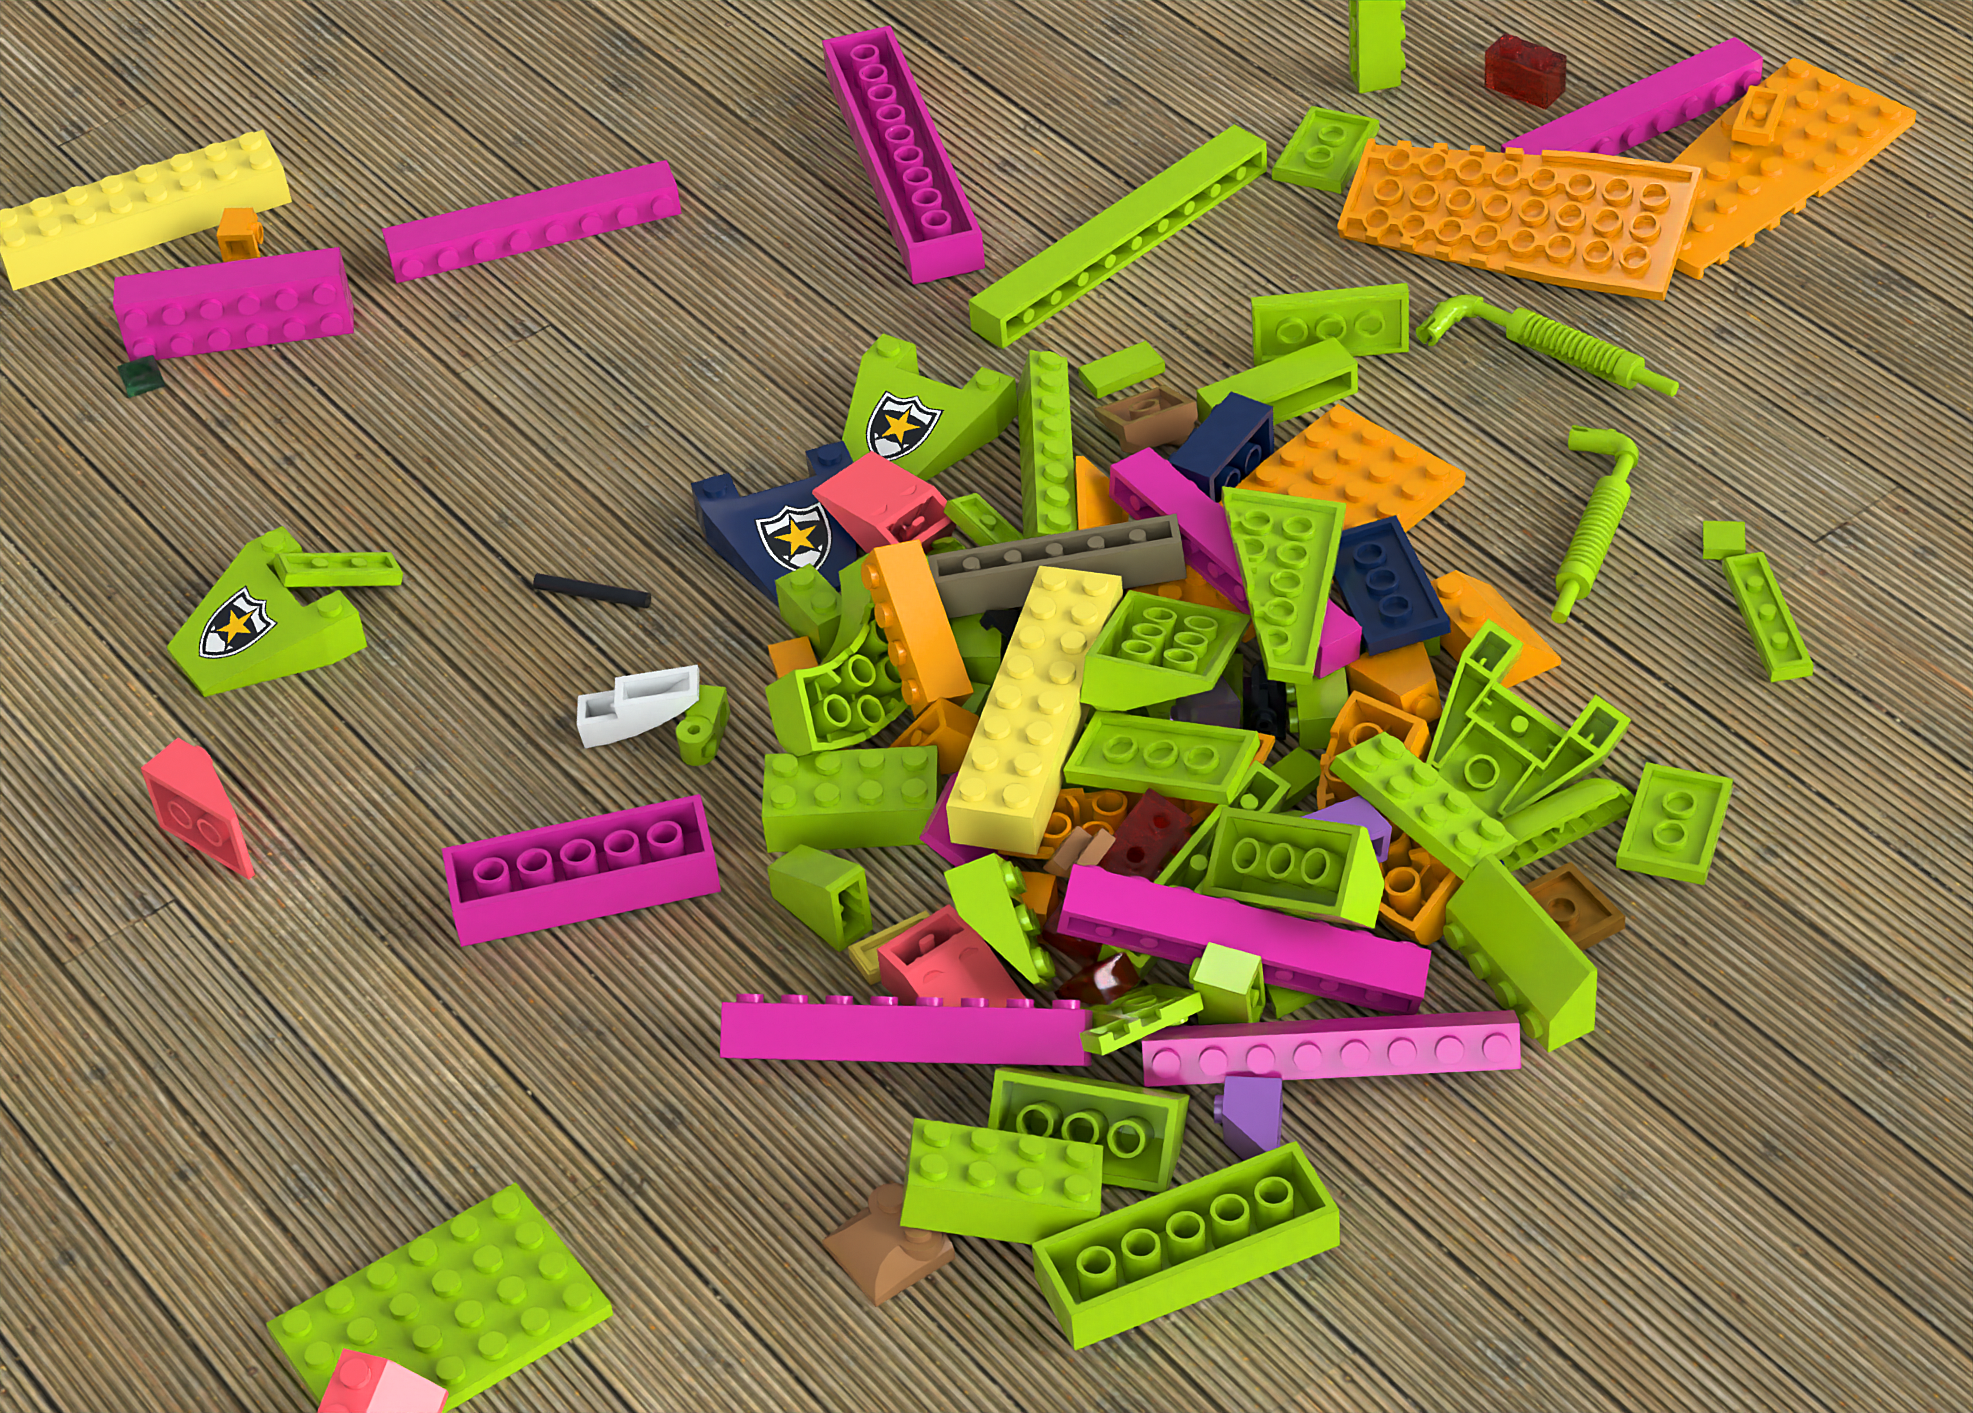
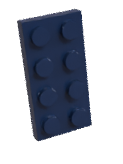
[1333,515,1451,656]

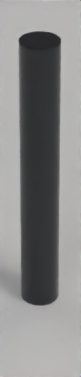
[533,573,651,608]

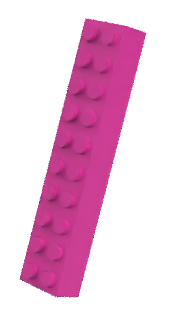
[822,25,985,285]

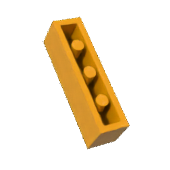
[861,539,974,718]

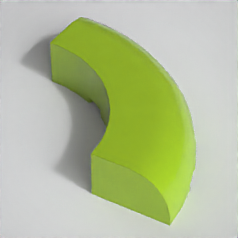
[765,553,929,756]

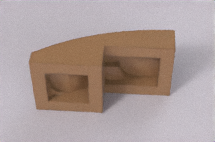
[1043,826,1116,878]

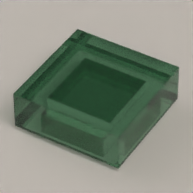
[117,355,165,398]

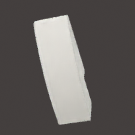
[577,665,699,749]

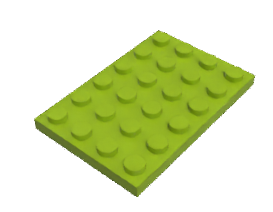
[266,1182,614,1413]

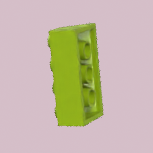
[1202,807,1385,929]
[1443,853,1598,1053]
[987,1065,1190,1193]

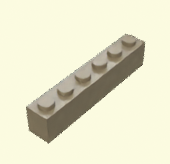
[928,514,1187,619]

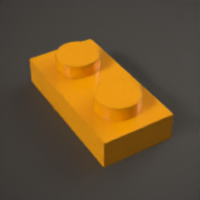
[1731,85,1787,146]

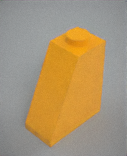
[1345,641,1443,724]

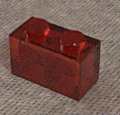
[1484,33,1567,110]

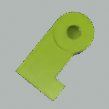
[676,685,731,766]

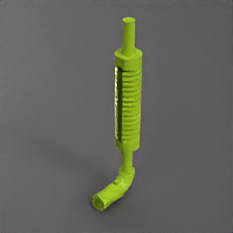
[1416,294,1679,397]
[1551,425,1639,624]

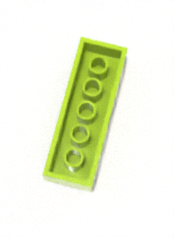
[1031,1141,1340,1351]

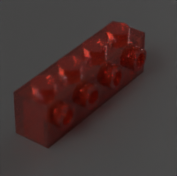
[1042,788,1193,969]

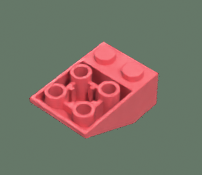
[812,451,957,555]
[877,904,1026,1008]

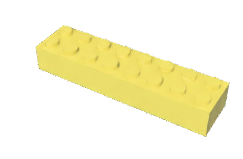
[0,130,292,291]
[946,566,1123,855]

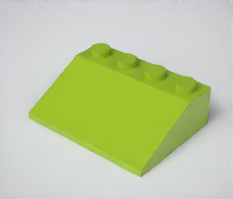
[1080,590,1252,712]

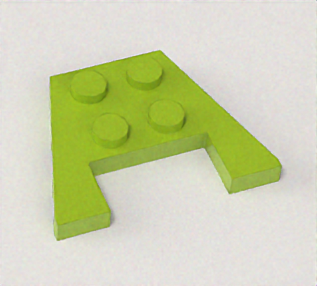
[1079,983,1204,1055]

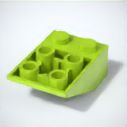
[943,853,1057,992]

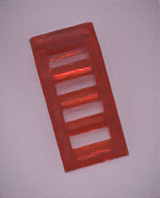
[1054,952,1140,1006]

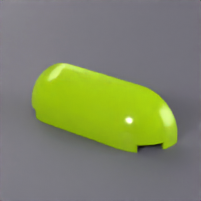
[1499,778,1635,873]

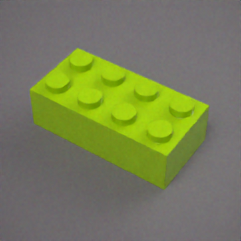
[761,745,942,853]
[900,1118,1103,1245]

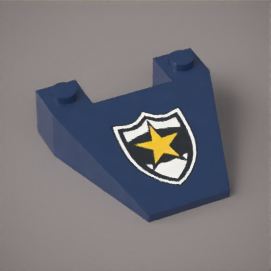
[691,441,859,608]

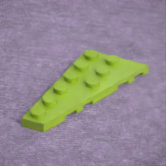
[1221,486,1347,686]

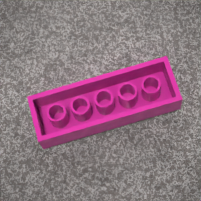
[113,247,354,364]
[442,794,721,947]

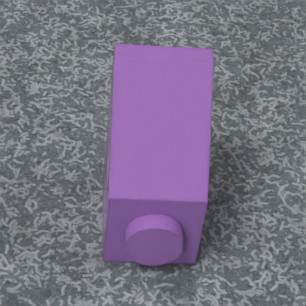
[1214,1076,1283,1161]

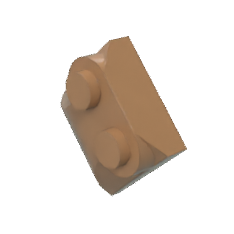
[1094,385,1198,456]
[822,1183,955,1307]

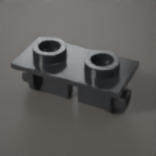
[1243,659,1286,740]

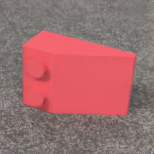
[141,738,255,880]

